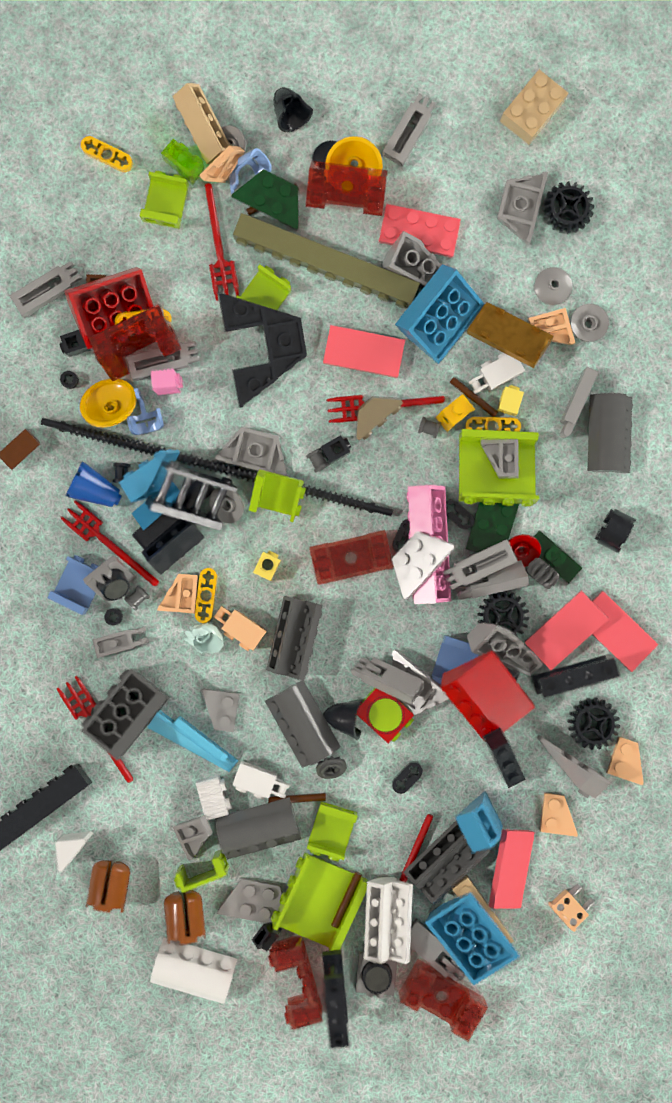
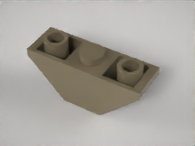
[356,396,403,440]

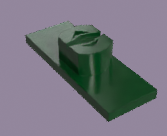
[534,530,582,584]

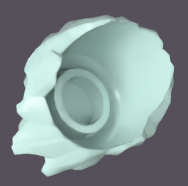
[184,622,224,654]

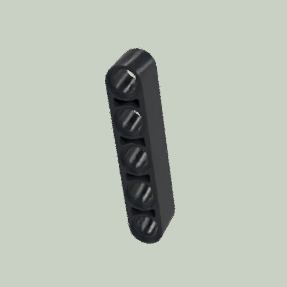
[132,480,215,549]

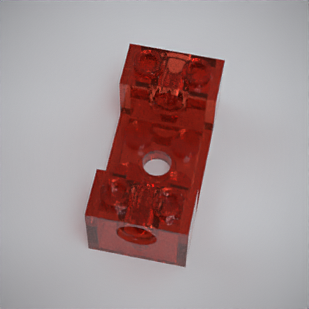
[306,161,388,216]
[89,304,182,381]
[309,530,394,585]
[268,935,323,1030]
[399,959,488,1042]

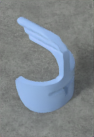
[229,148,271,194]
[126,388,164,435]

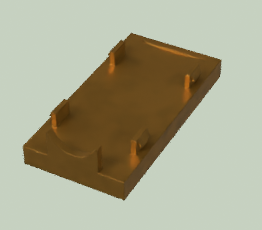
[467,302,553,368]

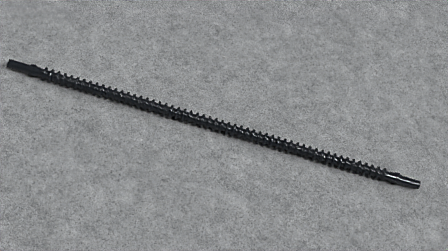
[41,418,393,517]

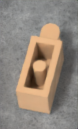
[214,606,267,651]

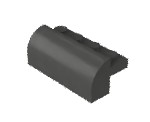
[587,393,633,473]
[266,596,323,681]
[265,681,341,768]
[215,797,301,860]
[403,820,490,905]

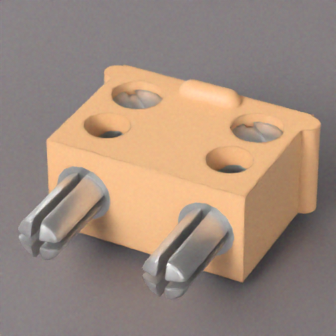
[548,884,595,932]

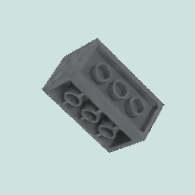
[80,668,170,760]

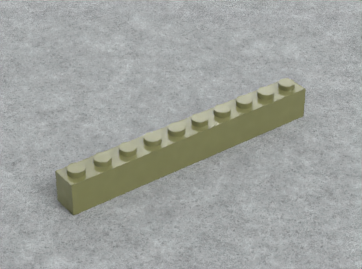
[233,213,420,309]

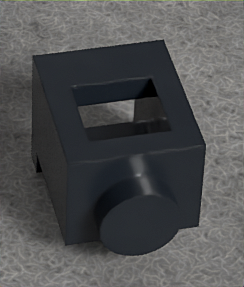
[59,330,92,357]
[321,435,352,465]

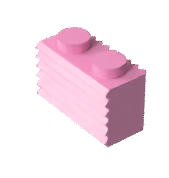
[151,369,183,395]

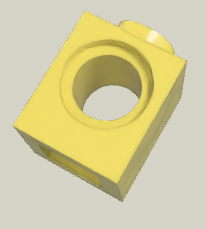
[497,385,524,416]
[253,551,281,581]

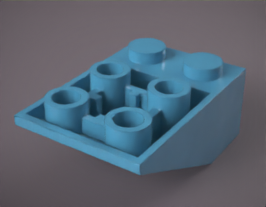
[119,449,180,502]
[455,791,503,852]

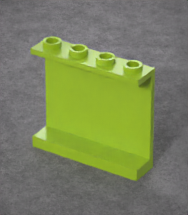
[459,429,539,507]
[271,852,368,951]

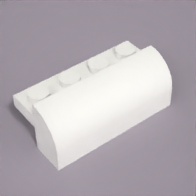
[364,877,413,964]
[150,937,237,1004]

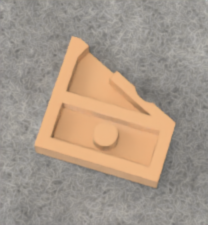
[200,145,245,183]
[528,308,575,345]
[157,574,198,614]
[606,736,644,785]
[539,792,578,837]

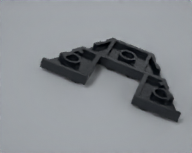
[217,292,307,408]

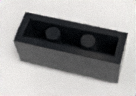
[141,519,205,575]
[483,727,526,788]

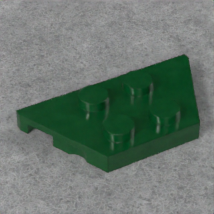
[231,169,299,230]

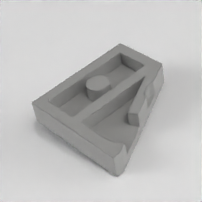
[481,439,519,479]
[173,815,213,861]

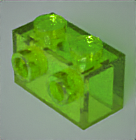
[161,139,205,185]

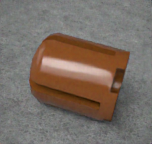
[85,860,130,913]
[164,890,206,945]

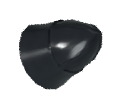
[273,87,313,132]
[323,700,363,740]

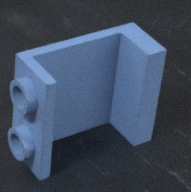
[47,555,99,615]
[431,635,478,685]

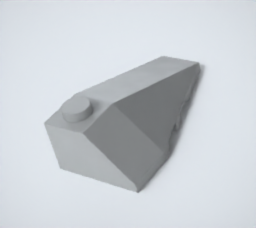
[381,231,441,289]
[467,623,543,676]
[537,735,612,798]

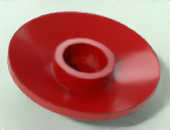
[508,534,541,567]

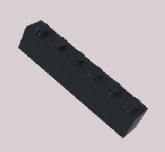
[0,764,92,851]

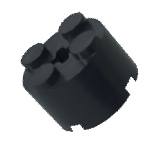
[594,509,636,553]

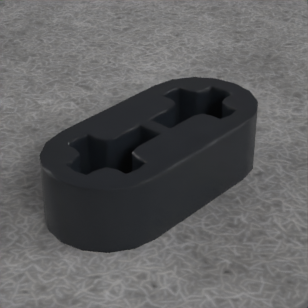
[446,499,474,529]
[392,519,409,553]
[392,761,423,794]

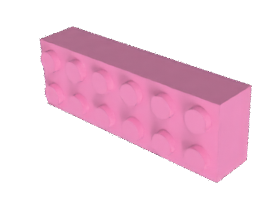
[407,485,451,604]

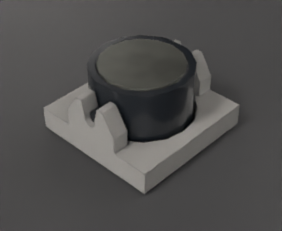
[83,555,136,602]
[356,951,397,998]

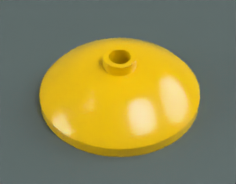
[325,136,383,196]
[80,378,137,427]

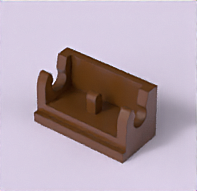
[0,428,40,470]

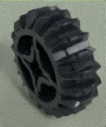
[542,181,595,235]
[477,591,529,638]
[567,697,620,750]

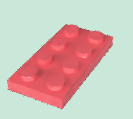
[379,204,461,258]
[323,325,405,378]
[524,590,609,670]
[592,591,659,672]
[488,829,535,909]

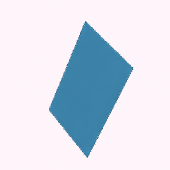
[131,481,180,530]

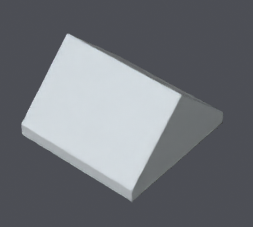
[55,831,94,872]

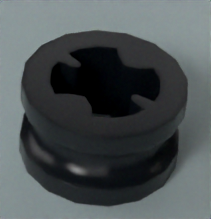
[60,371,79,389]
[104,608,123,626]

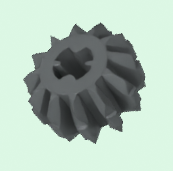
[526,558,560,589]

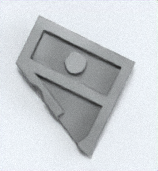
[202,688,239,732]

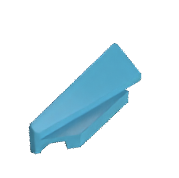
[148,710,238,772]

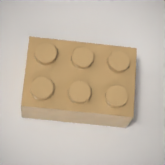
[500,69,569,145]

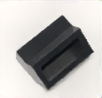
[252,922,282,952]

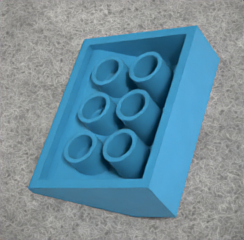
[395,264,484,364]
[425,892,520,985]

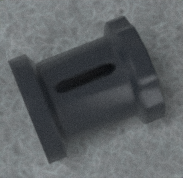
[113,463,131,483]

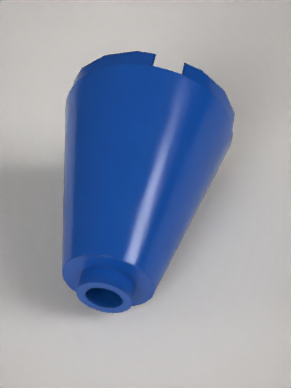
[65,461,122,507]

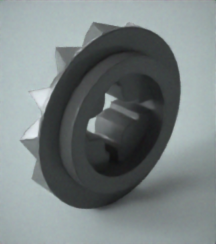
[316,756,347,779]

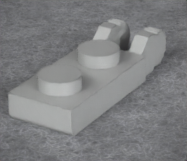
[92,627,149,658]

